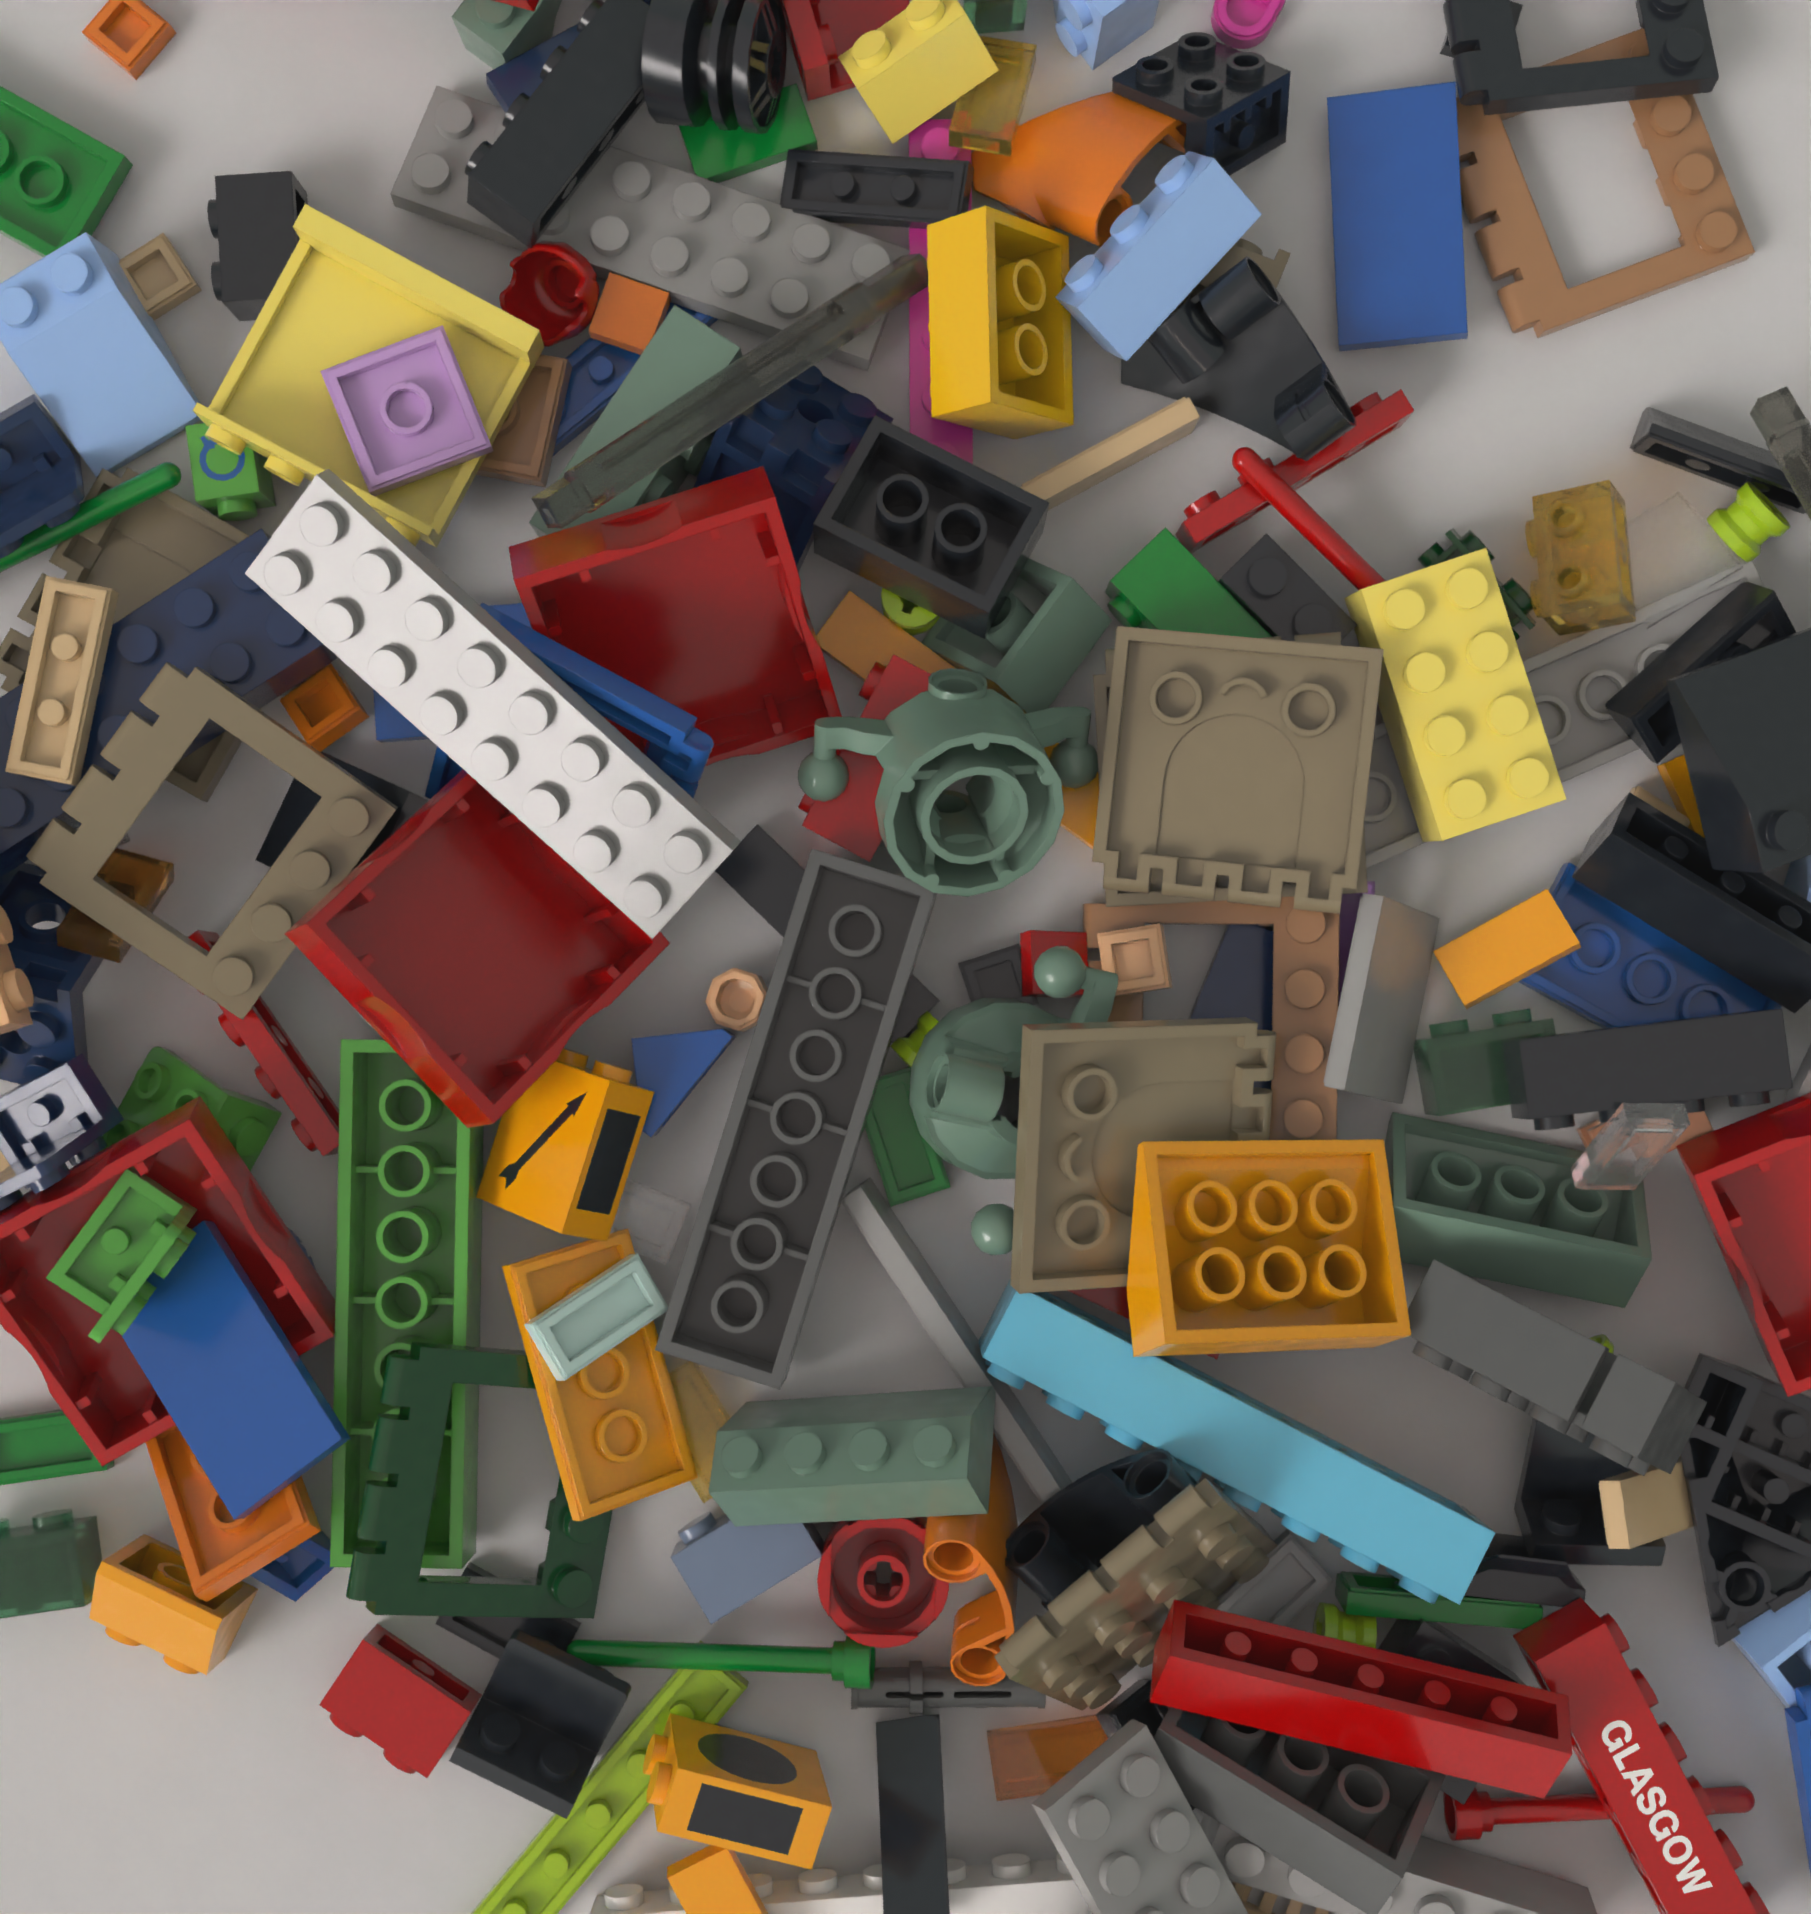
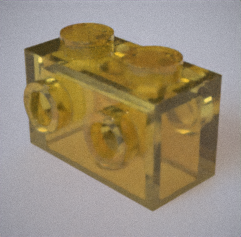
[1525,480,1636,636]

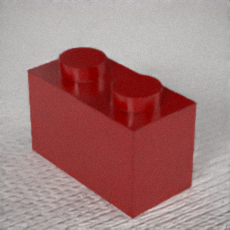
[319,1624,482,1778]

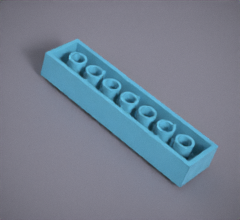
[978,1278,1495,1605]

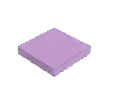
[320,325,493,496]

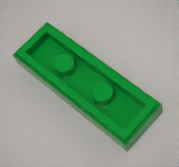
[1335,1571,1543,1629]

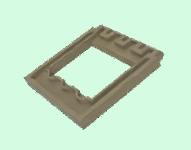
[26,662,398,1020]

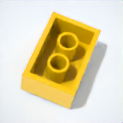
[927,205,1074,439]

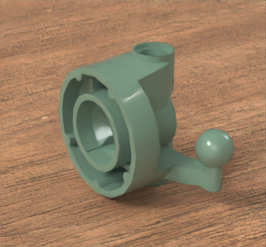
[798,668,1098,897]
[909,946,1118,1255]

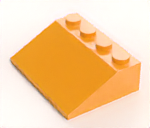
[1126,1139,1411,1357]

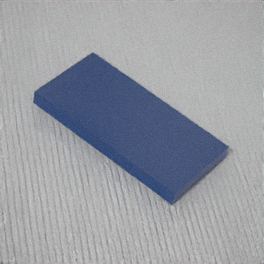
[1327,81,1468,352]
[1519,862,1782,1029]
[121,1220,351,1519]

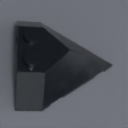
[1681,1353,1811,1647]

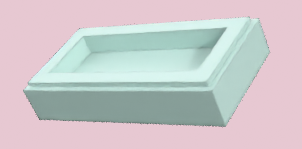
[524,1253,668,1381]

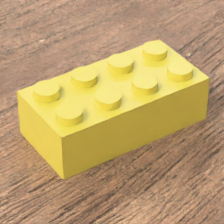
[1344,548,1566,842]

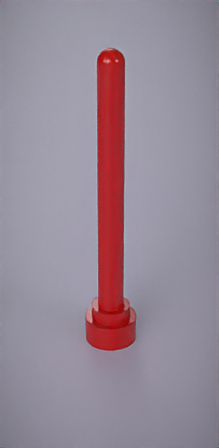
[1232,447,1386,590]
[1443,1786,1755,1841]

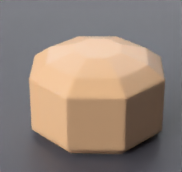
[705,968,768,1032]

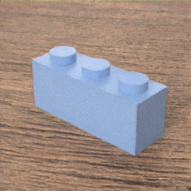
[1055,151,1262,361]

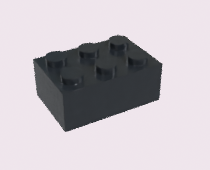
[813,415,1049,639]

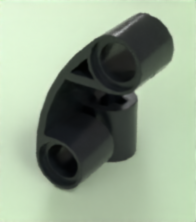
[1121,256,1357,461]
[1005,1449,1198,1611]

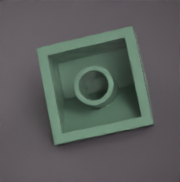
[921,559,1112,714]

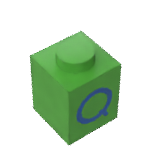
[185,423,276,521]

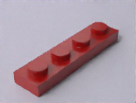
[1175,389,1414,554]
[188,930,339,1157]

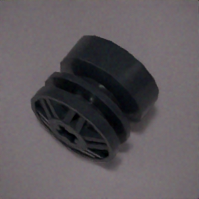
[641,0,787,134]

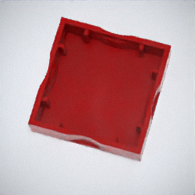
[509,466,842,766]
[285,769,670,1128]
[1676,1092,1811,1397]
[0,1096,335,1466]

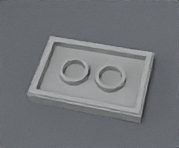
[1323,893,1440,1104]

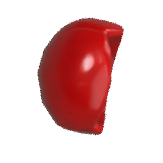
[499,240,599,347]

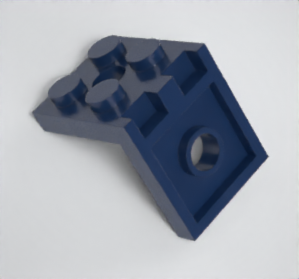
[693,354,894,573]
[0,863,135,1085]

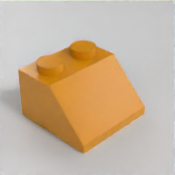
[89,1534,258,1675]

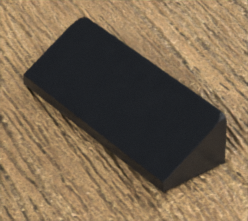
[1630,407,1811,514]
[1605,582,1797,764]
[876,1714,950,1914]

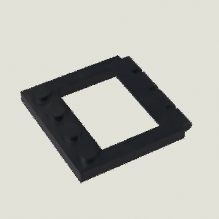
[1443,0,1719,115]

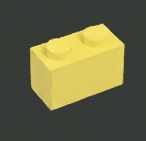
[838,0,999,144]

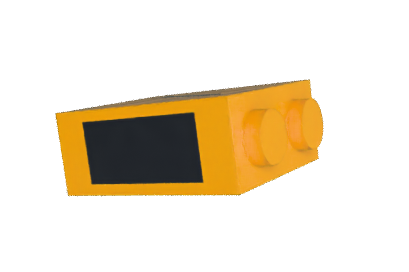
[476,1048,654,1242]
[643,1713,832,1870]

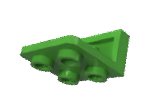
[98,1046,282,1171]
[46,1166,198,1343]

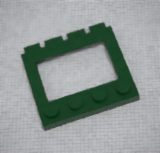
[346,1342,612,1619]

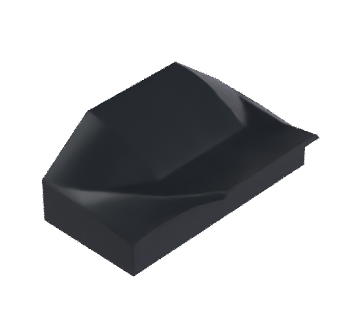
[1465,1533,1586,1607]

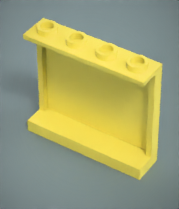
[193,204,544,548]

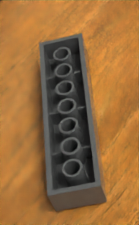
[655,849,938,1390]

